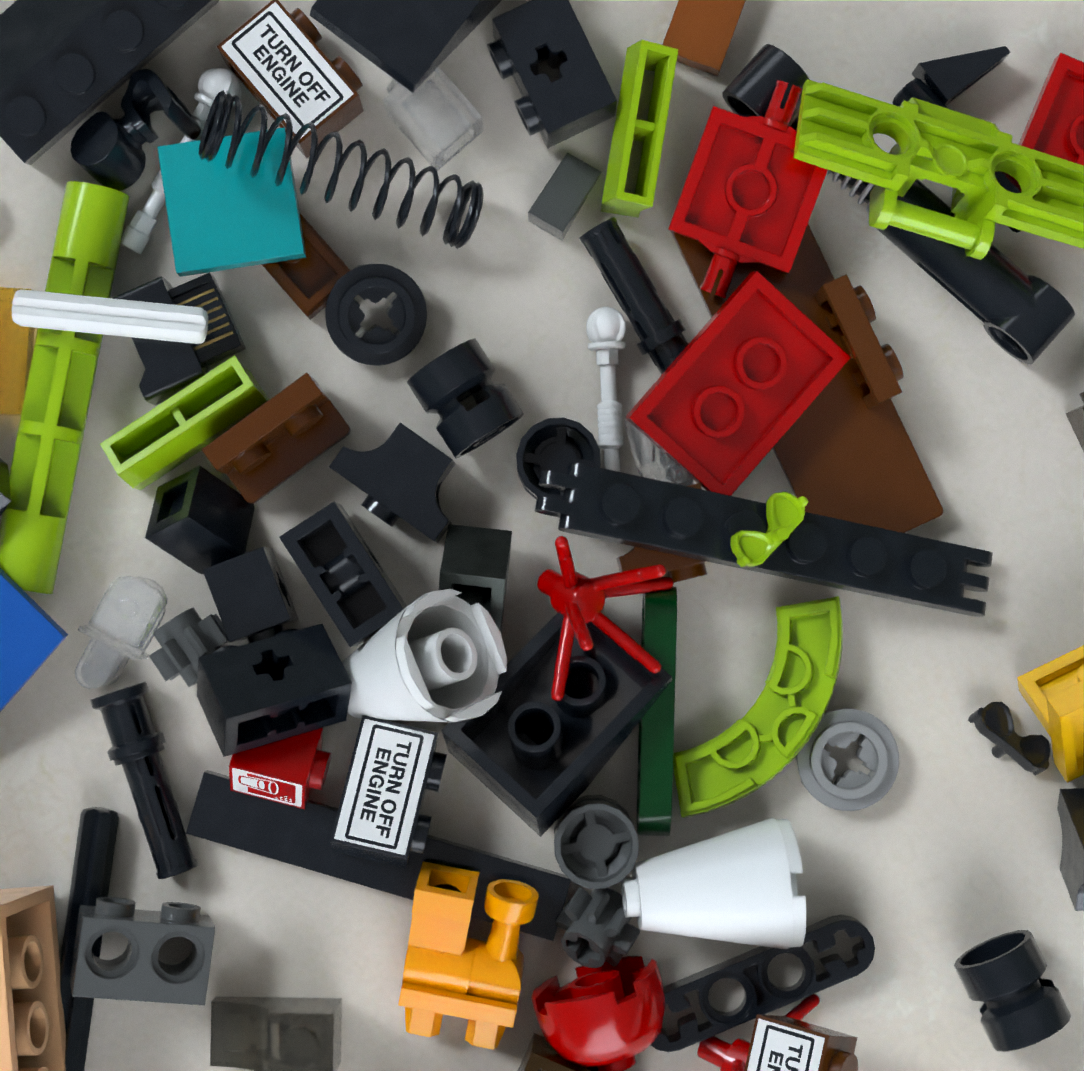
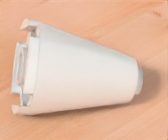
[342,589,507,722]
[621,818,807,949]

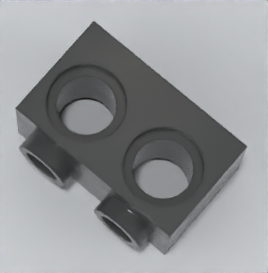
[70,897,215,1006]

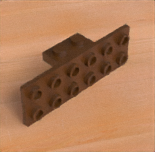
[671,224,943,533]

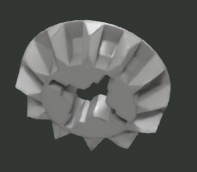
[795,708,899,811]

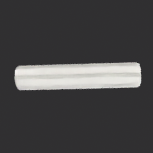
[12,289,208,344]

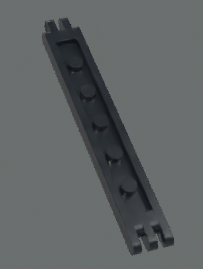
[534,463,993,617]

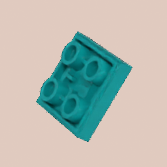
[157,127,306,277]

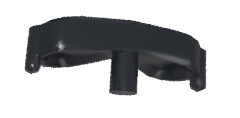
[968,702,1051,775]

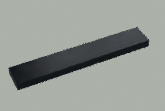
[186,770,571,941]

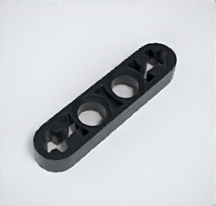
[651,914,875,1052]

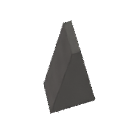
[528,152,601,240]

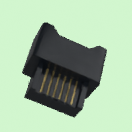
[113,272,246,405]

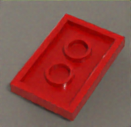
[625,271,851,496]

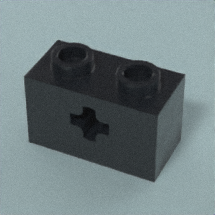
[487,0,617,148]
[279,502,407,647]
[197,624,352,757]

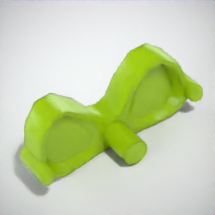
[731,492,808,567]

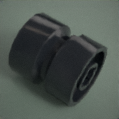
[407,338,524,459]
[516,417,601,500]
[954,930,1071,1052]

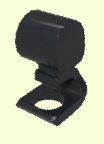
[70,69,201,191]

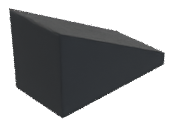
[912,46,1010,106]

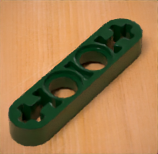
[636,587,677,836]

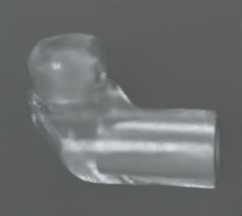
[624,420,697,486]

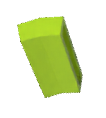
[600,40,678,218]
[100,355,269,490]

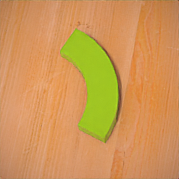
[673,596,843,818]

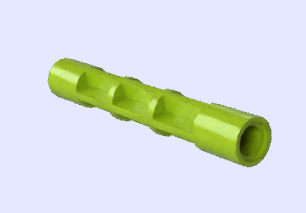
[0,181,130,594]

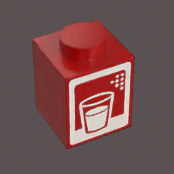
[229,728,332,809]

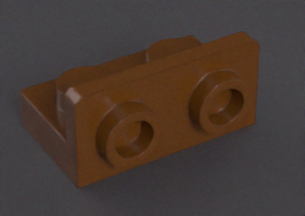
[201,373,351,504]

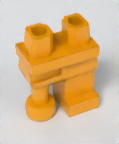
[398,861,539,1050]

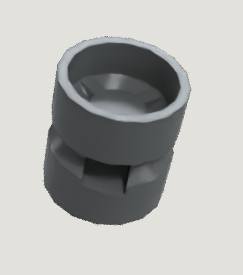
[554,795,639,889]

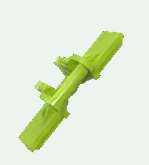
[793,79,1084,260]

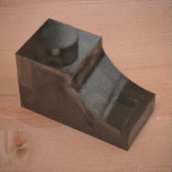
[210,996,342,1071]

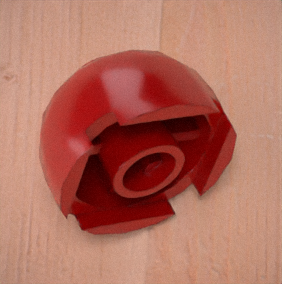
[531,956,666,1071]

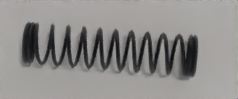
[198,90,484,249]

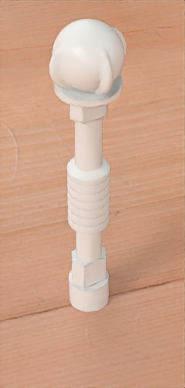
[121,68,242,255]
[586,307,626,472]

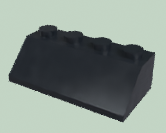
[0,0,219,165]

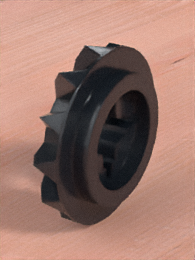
[325,264,427,366]

